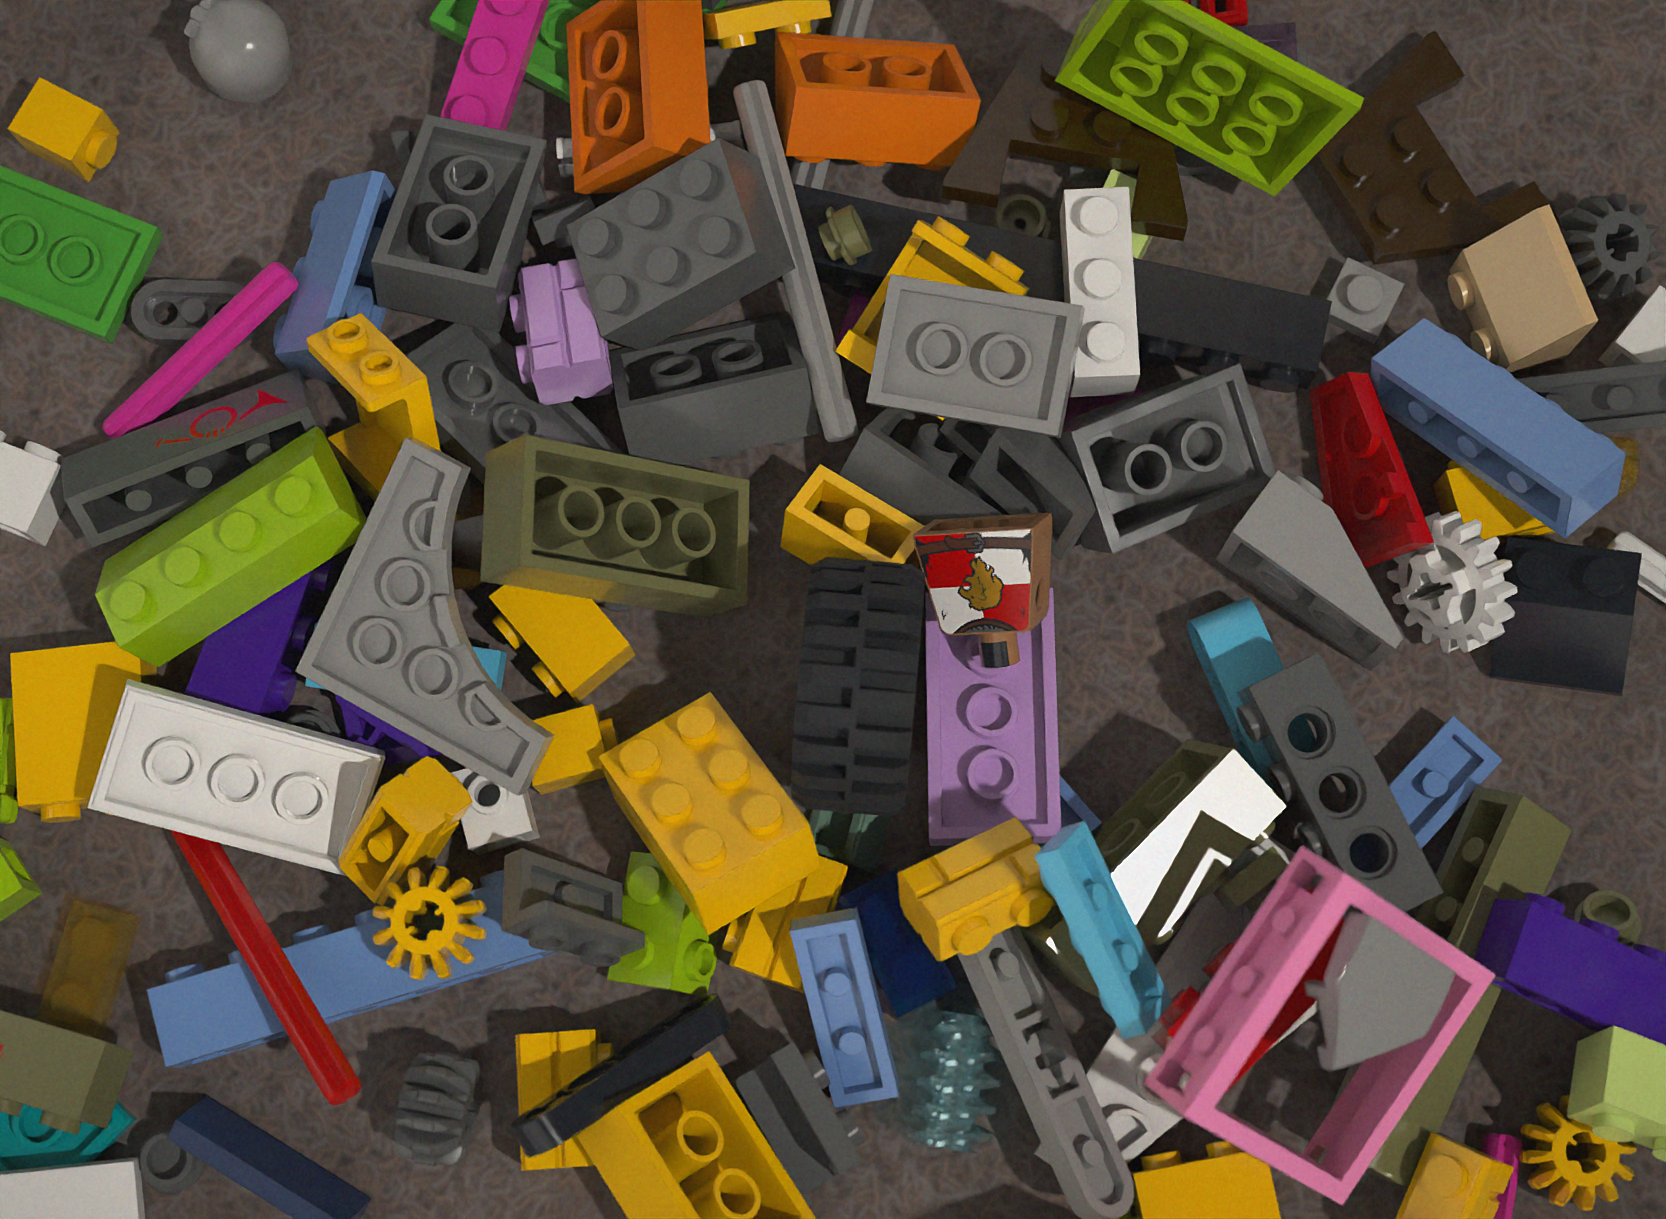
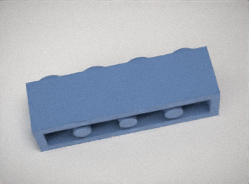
[1370,318,1626,538]

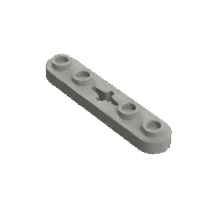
[957,924,1134,1219]

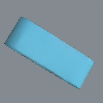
[1187,597,1316,788]

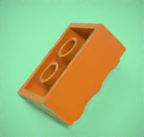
[566,0,711,195]
[775,31,981,170]

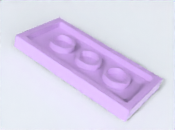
[925,588,1061,846]

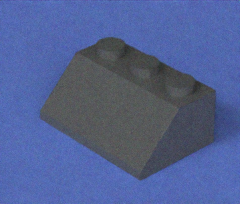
[608,311,820,466]
[839,408,1010,526]

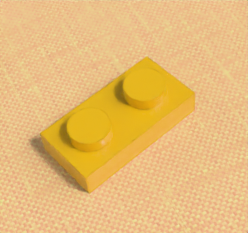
[702,0,831,49]

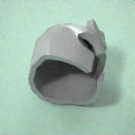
[184,0,293,103]

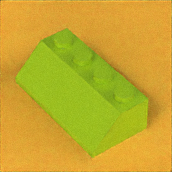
[95,426,367,668]

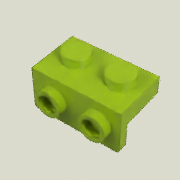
[607,851,719,997]

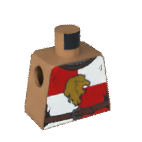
[913,512,1052,668]

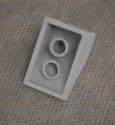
[1215,470,1403,671]

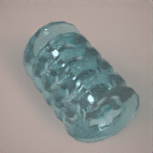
[907,1010,1004,1154]

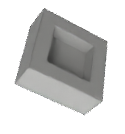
[1327,257,1404,344]

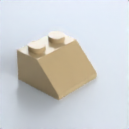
[1448,204,1598,376]

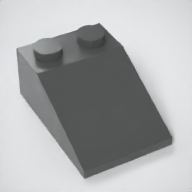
[371,114,547,332]
[1056,363,1276,554]

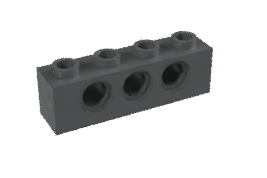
[1236,652,1443,921]

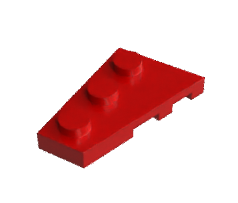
[1309,372,1434,569]

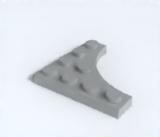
[295,438,554,796]

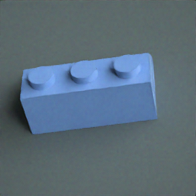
[273,170,397,386]

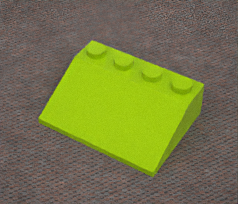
[1055,0,1364,197]

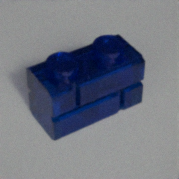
[838,868,958,1020]

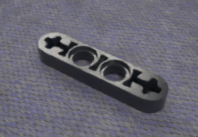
[510,993,733,1157]

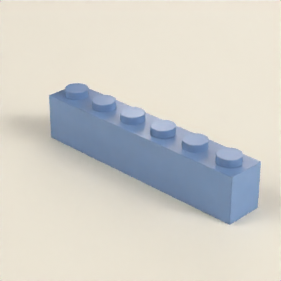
[147,870,558,1069]

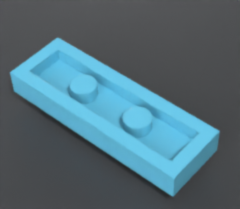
[1035,821,1172,1039]

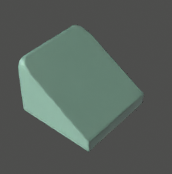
[808,810,892,874]

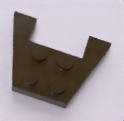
[1309,30,1562,265]
[942,37,1188,241]

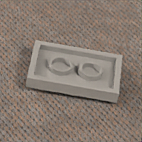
[866,274,1085,438]

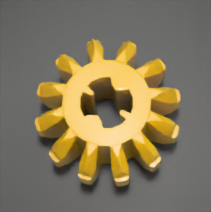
[372,866,487,980]
[1520,1094,1638,1211]

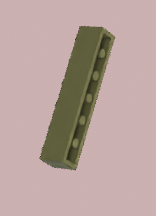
[1328,786,1572,1189]

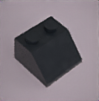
[1490,537,1642,696]

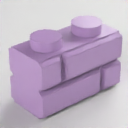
[509,258,614,405]

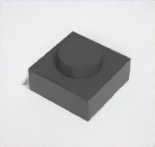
[531,193,595,248]

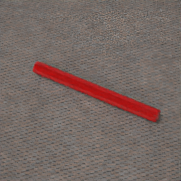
[170,830,361,1106]

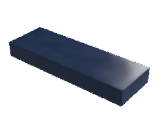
[167,1096,372,1219]

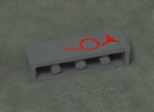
[61,368,328,548]

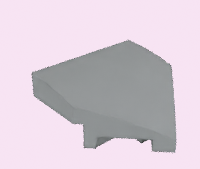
[1305,912,1456,1070]

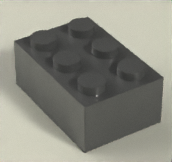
[567,138,795,351]

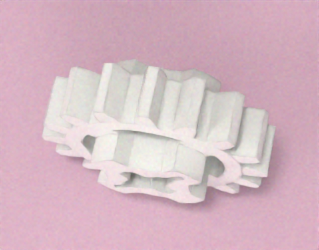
[1387,511,1518,653]

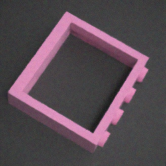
[1144,846,1496,1205]

